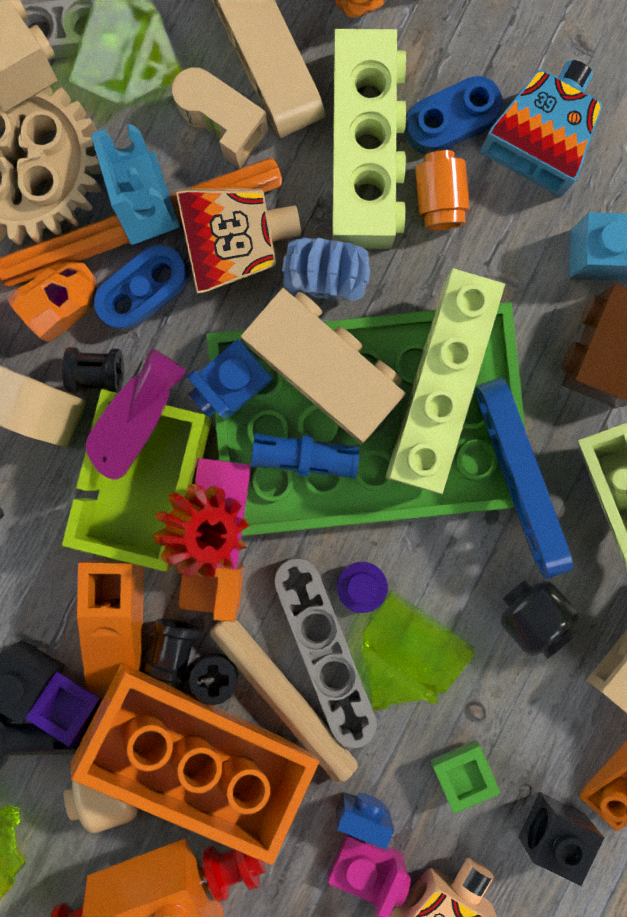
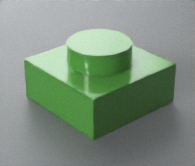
[430,740,501,814]

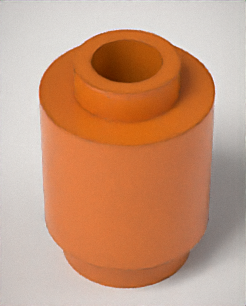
[415,150,470,231]

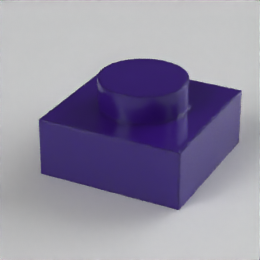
[25,672,102,748]

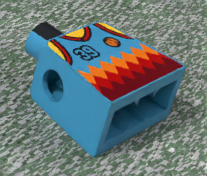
[479,60,602,197]

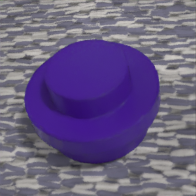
[337,561,388,613]

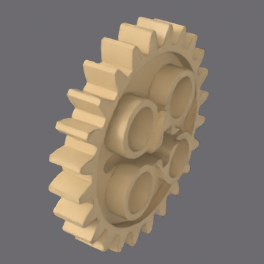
[0,86,102,245]

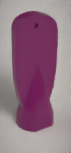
[86,348,187,480]

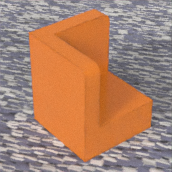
[177,564,244,622]

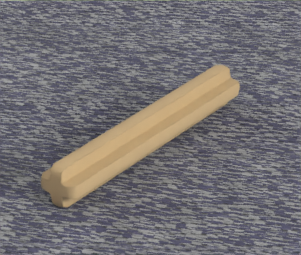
[210,619,358,783]

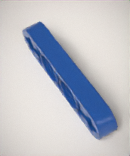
[474,377,573,579]

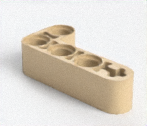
[211,0,325,139]
[0,365,87,448]

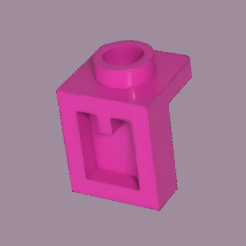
[327,833,411,917]

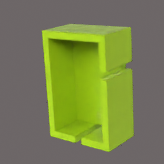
[62,389,213,572]

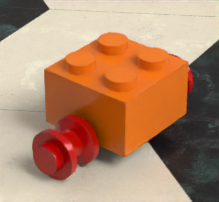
[51,838,266,917]

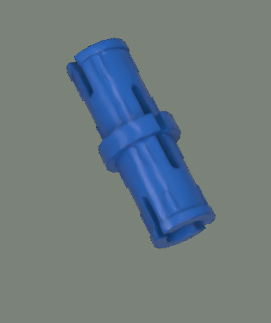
[251,433,359,479]

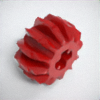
[152,484,250,578]

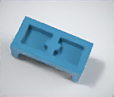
[91,124,180,245]

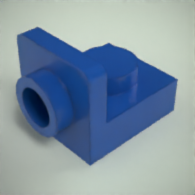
[187,339,273,420]

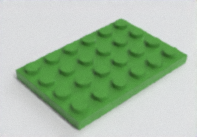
[207,302,526,536]

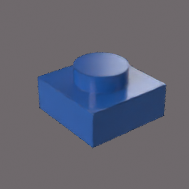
[336,792,394,850]

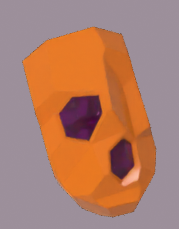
[8,262,97,343]

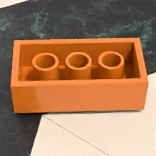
[70,663,320,865]

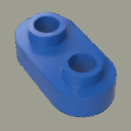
[405,76,503,154]
[94,245,188,331]

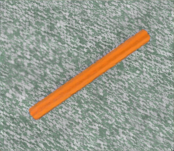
[0,158,282,287]

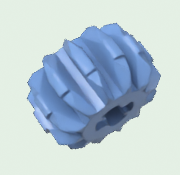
[282,238,370,302]

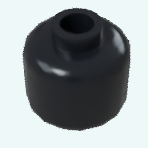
[501,579,579,659]

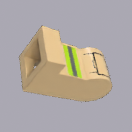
[172,67,268,169]

